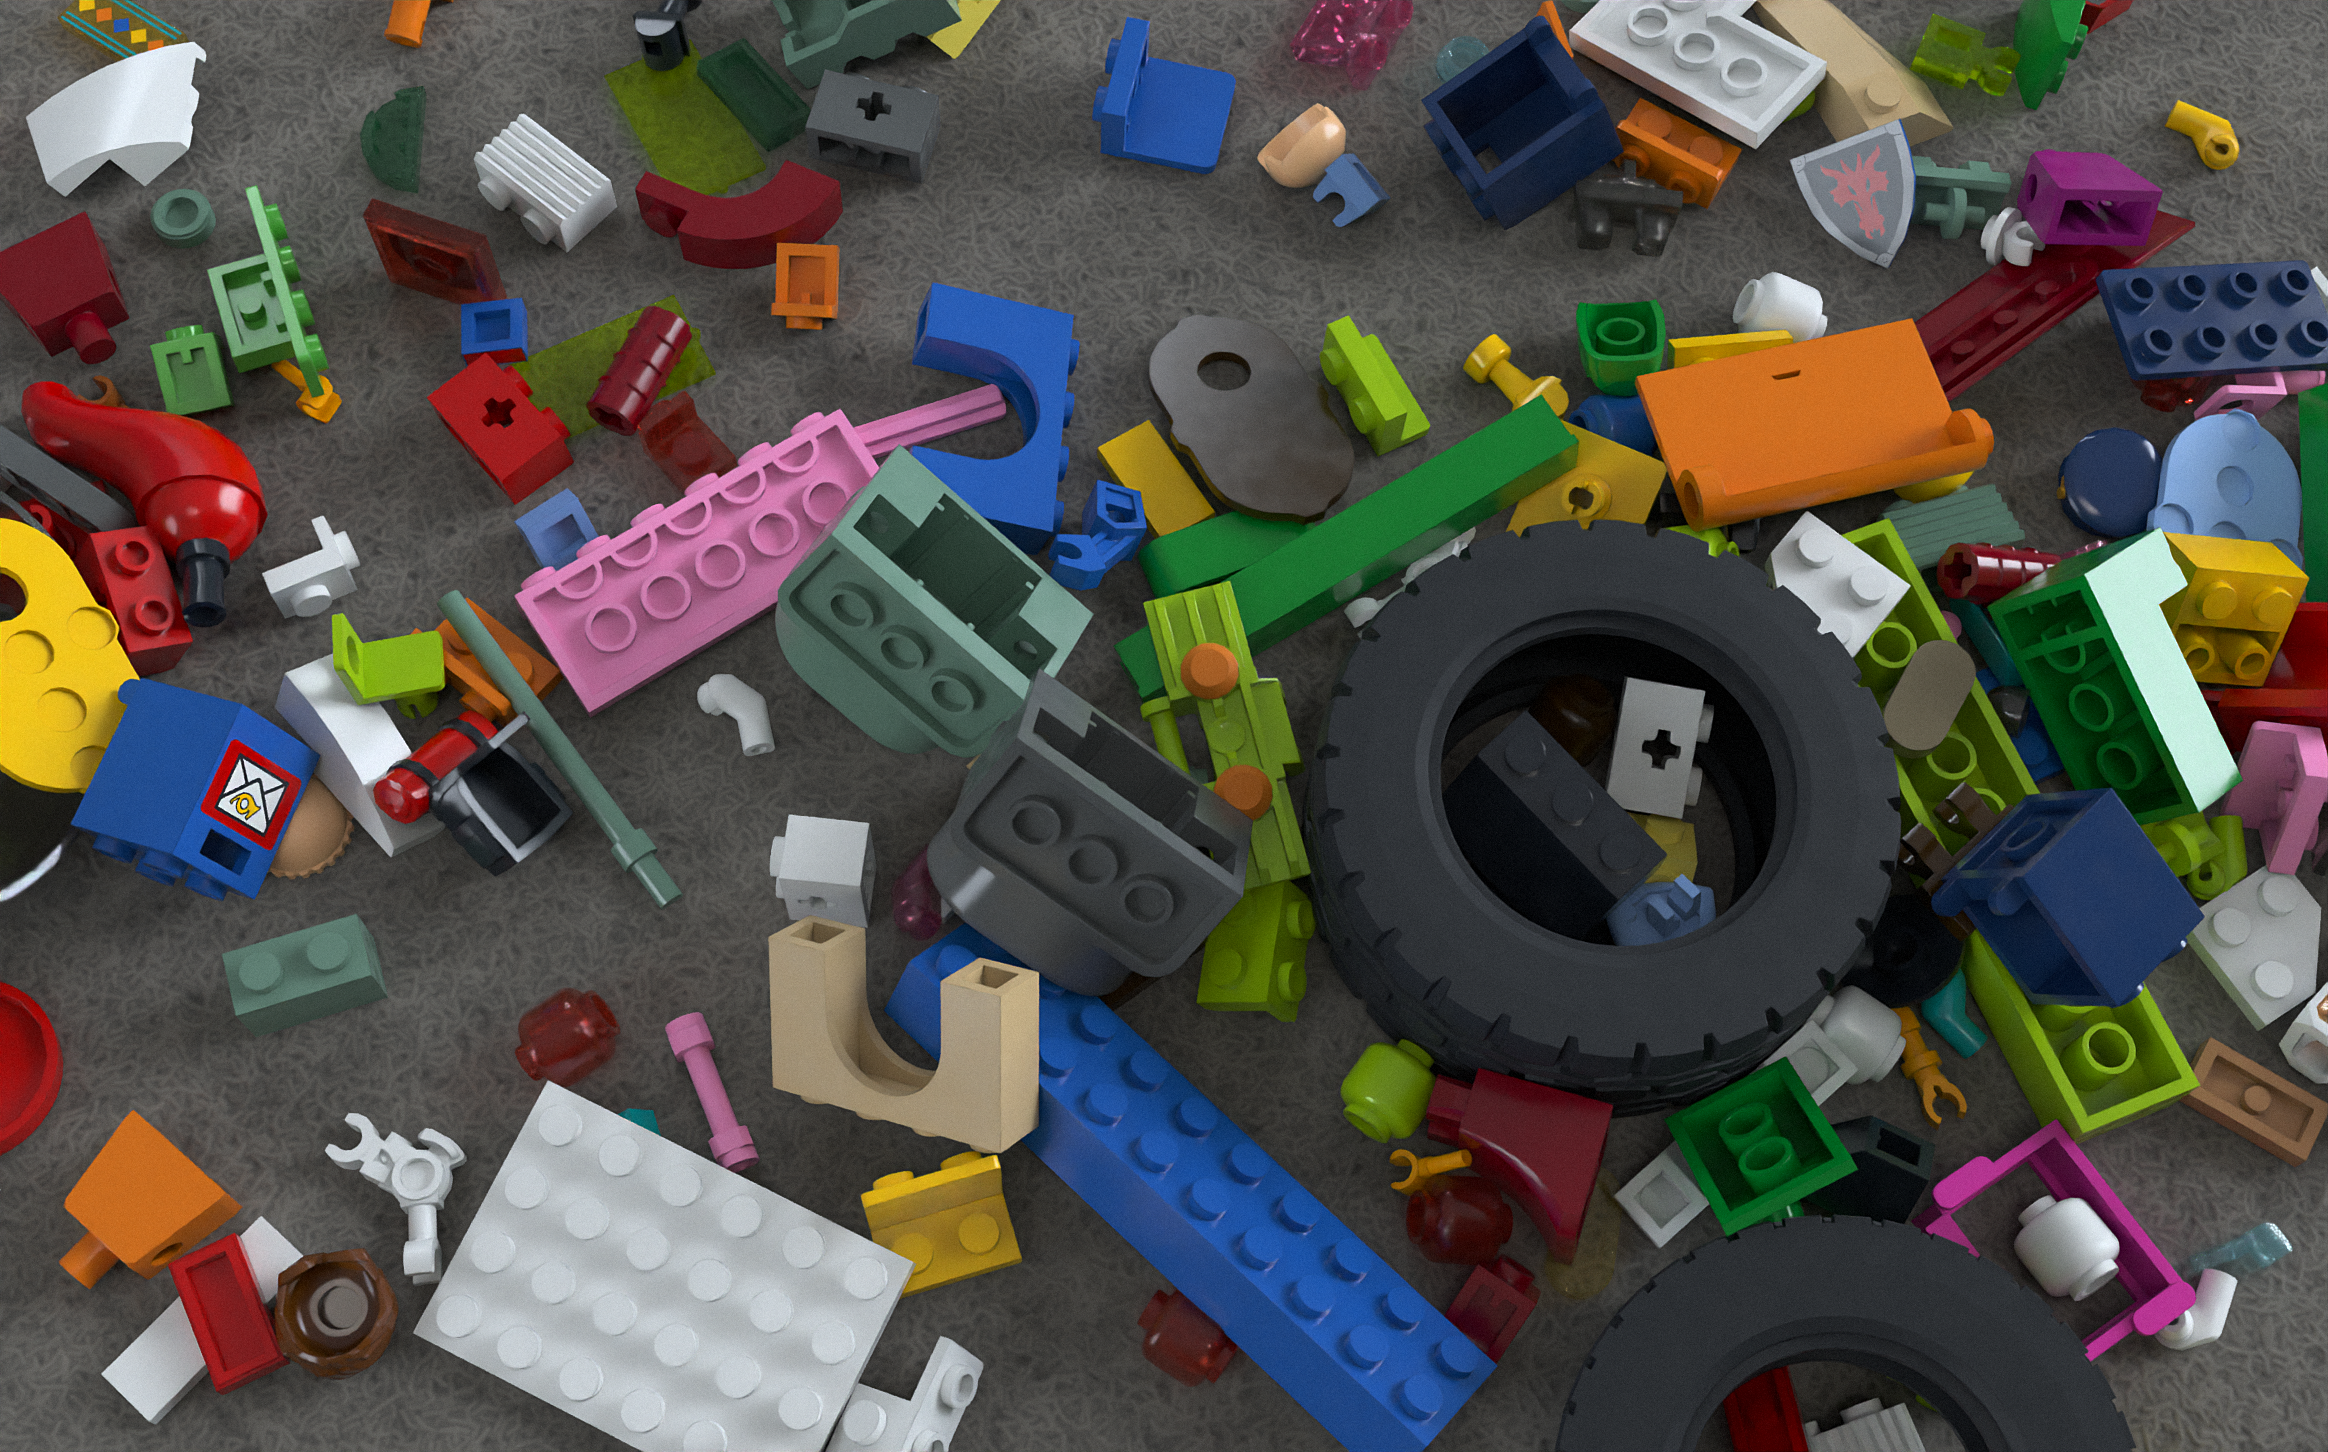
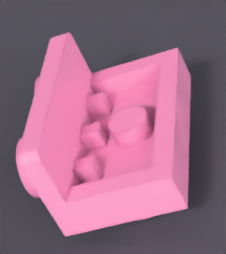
[2220,721,2328,875]

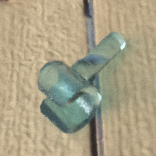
[2188,1222,2293,1273]

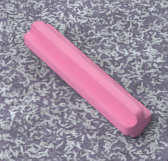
[854,384,1006,459]

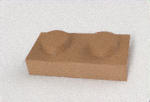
[2179,1037,2328,1167]

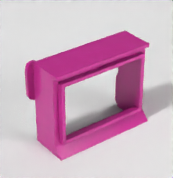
[1911,1119,2196,1362]

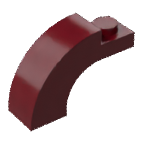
[635,160,843,269]

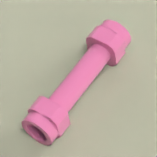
[665,1012,760,1173]

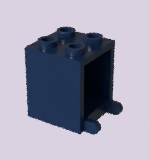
[1421,16,1624,230]
[1931,787,2205,1008]

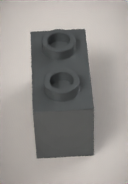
[805,69,941,184]

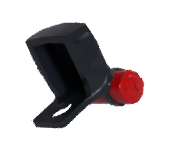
[373,710,573,877]

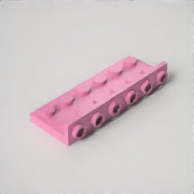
[514,409,879,718]

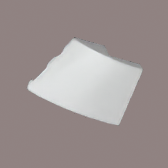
[26,42,206,197]

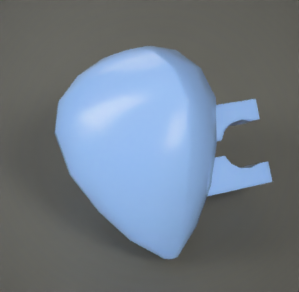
[1606,874,1716,946]

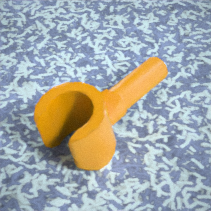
[272,360,342,424]
[1389,1149,1472,1197]

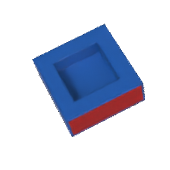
[461,298,528,366]

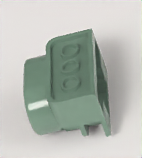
[775,444,1094,758]

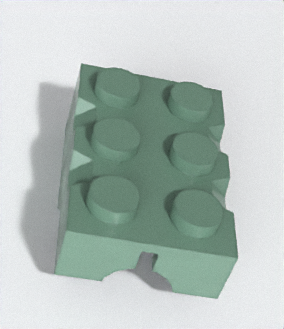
[771,0,962,89]

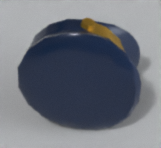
[2057,427,2163,538]

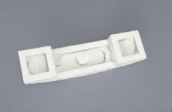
[1613,1019,1859,1249]

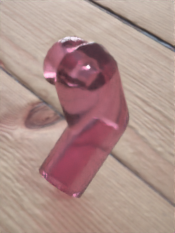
[890,843,941,941]

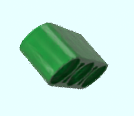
[1137,510,1316,599]

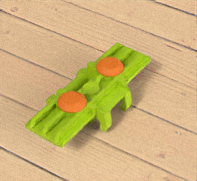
[1140,581,1311,892]

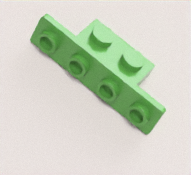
[207,185,329,398]

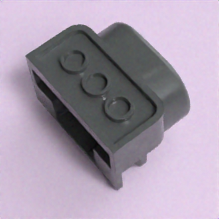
[927,668,1253,996]

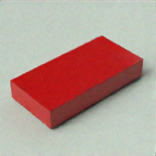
[167,1233,290,1395]

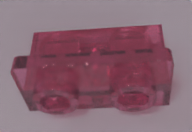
[1290,0,1414,90]

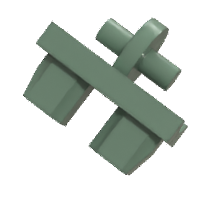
[1910,156,2012,240]

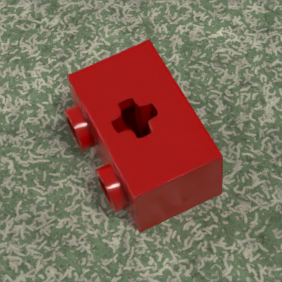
[426,353,574,505]
[73,525,193,677]

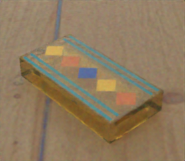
[57,0,189,62]

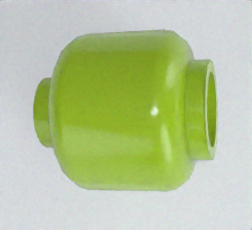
[1340,1039,1436,1143]

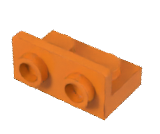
[1612,97,1742,209]
[410,598,564,727]

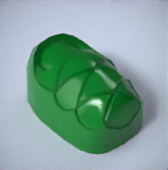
[1576,299,1666,396]

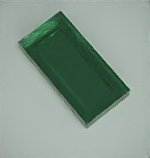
[697,38,811,152]

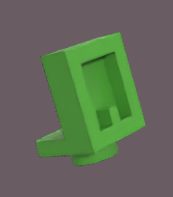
[150,325,235,417]

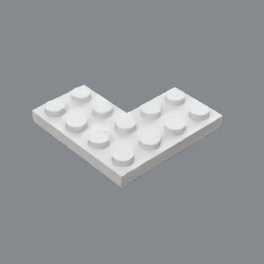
[1569,0,1827,149]

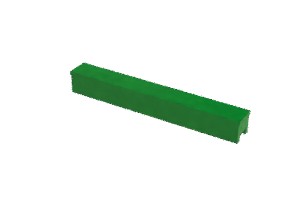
[1113,394,1579,705]

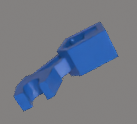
[1048,480,1147,591]

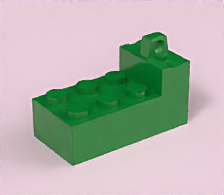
[1987,527,2243,826]

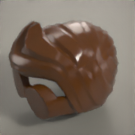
[275,1248,399,1380]

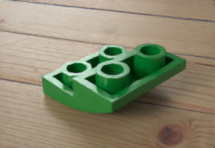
[2013,0,2088,110]

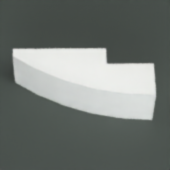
[275,654,445,857]

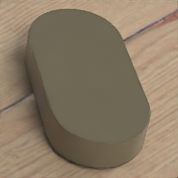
[1881,640,1976,759]

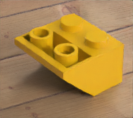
[2159,532,2310,687]

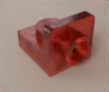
[637,391,738,497]

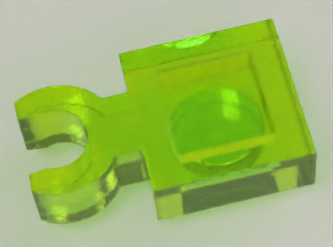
[1909,13,2021,96]

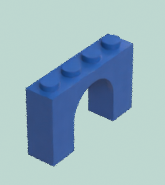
[909,282,1080,555]

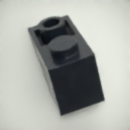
[1799,1115,1935,1224]

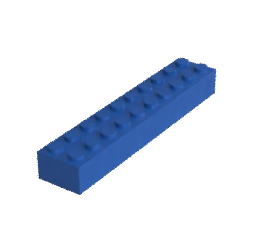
[884,922,1497,1452]

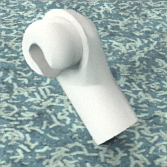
[697,674,775,756]
[2154,1269,2237,1351]

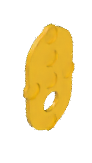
[0,518,140,794]

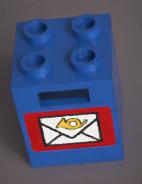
[71,678,321,901]

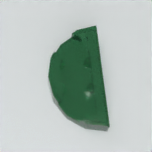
[360,86,427,193]

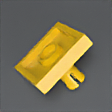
[1506,419,1668,537]

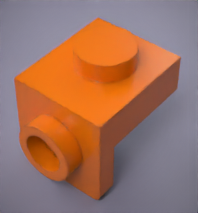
[771,243,840,330]

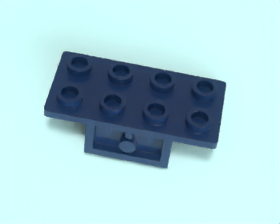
[2096,260,2328,381]

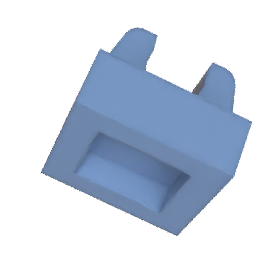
[1313,153,1391,227]
[514,488,599,571]

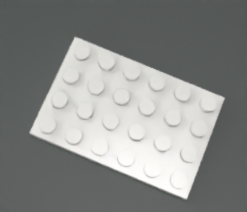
[413,1080,916,1452]

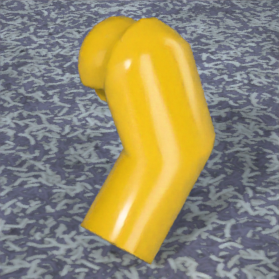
[2165,100,2239,170]

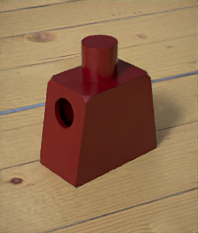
[0,211,130,364]

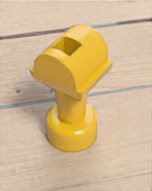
[1463,334,1569,420]

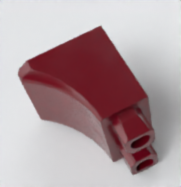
[1426,1068,1613,1266]

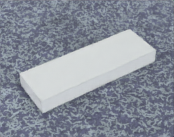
[101,1216,303,1425]

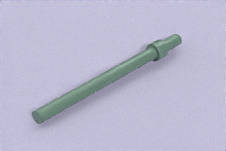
[437,590,683,910]

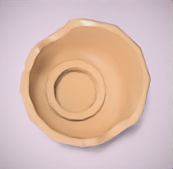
[1257,103,1346,188]

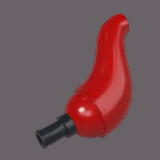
[21,381,268,628]

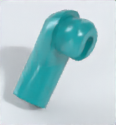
[1921,968,1988,1059]

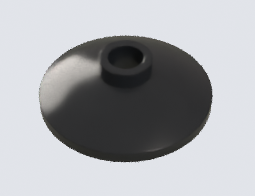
[1840,894,1966,1009]

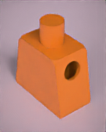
[58,1110,242,1289]

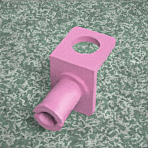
[2194,370,2325,421]

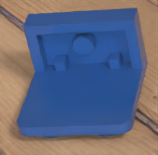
[1092,17,1236,174]

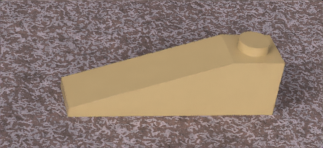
[1752,0,1953,146]

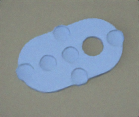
[2146,408,2303,570]

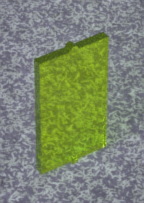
[604,39,766,195]
[510,295,716,439]

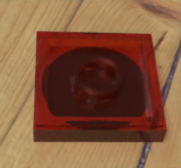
[363,198,507,305]

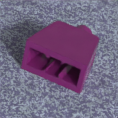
[2017,149,2163,246]

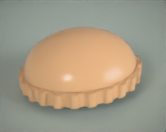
[267,774,354,879]

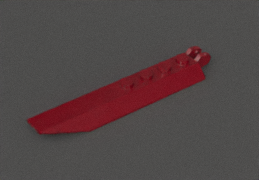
[1914,210,2195,403]

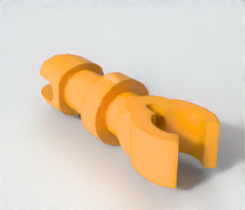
[1891,1007,1967,1131]

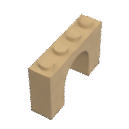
[768,915,1039,1154]

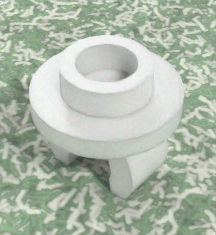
[1981,207,2045,266]

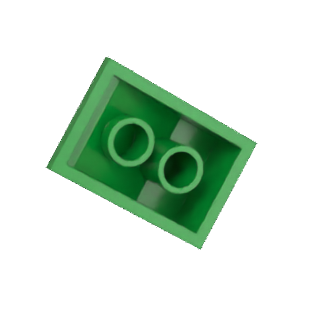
[1664,1056,1858,1237]

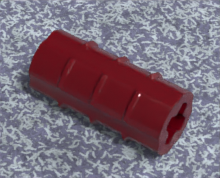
[586,306,692,436]
[1937,542,2061,604]

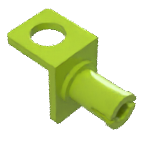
[332,613,445,719]

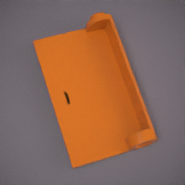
[1634,318,1994,532]

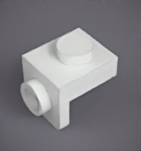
[262,515,360,619]

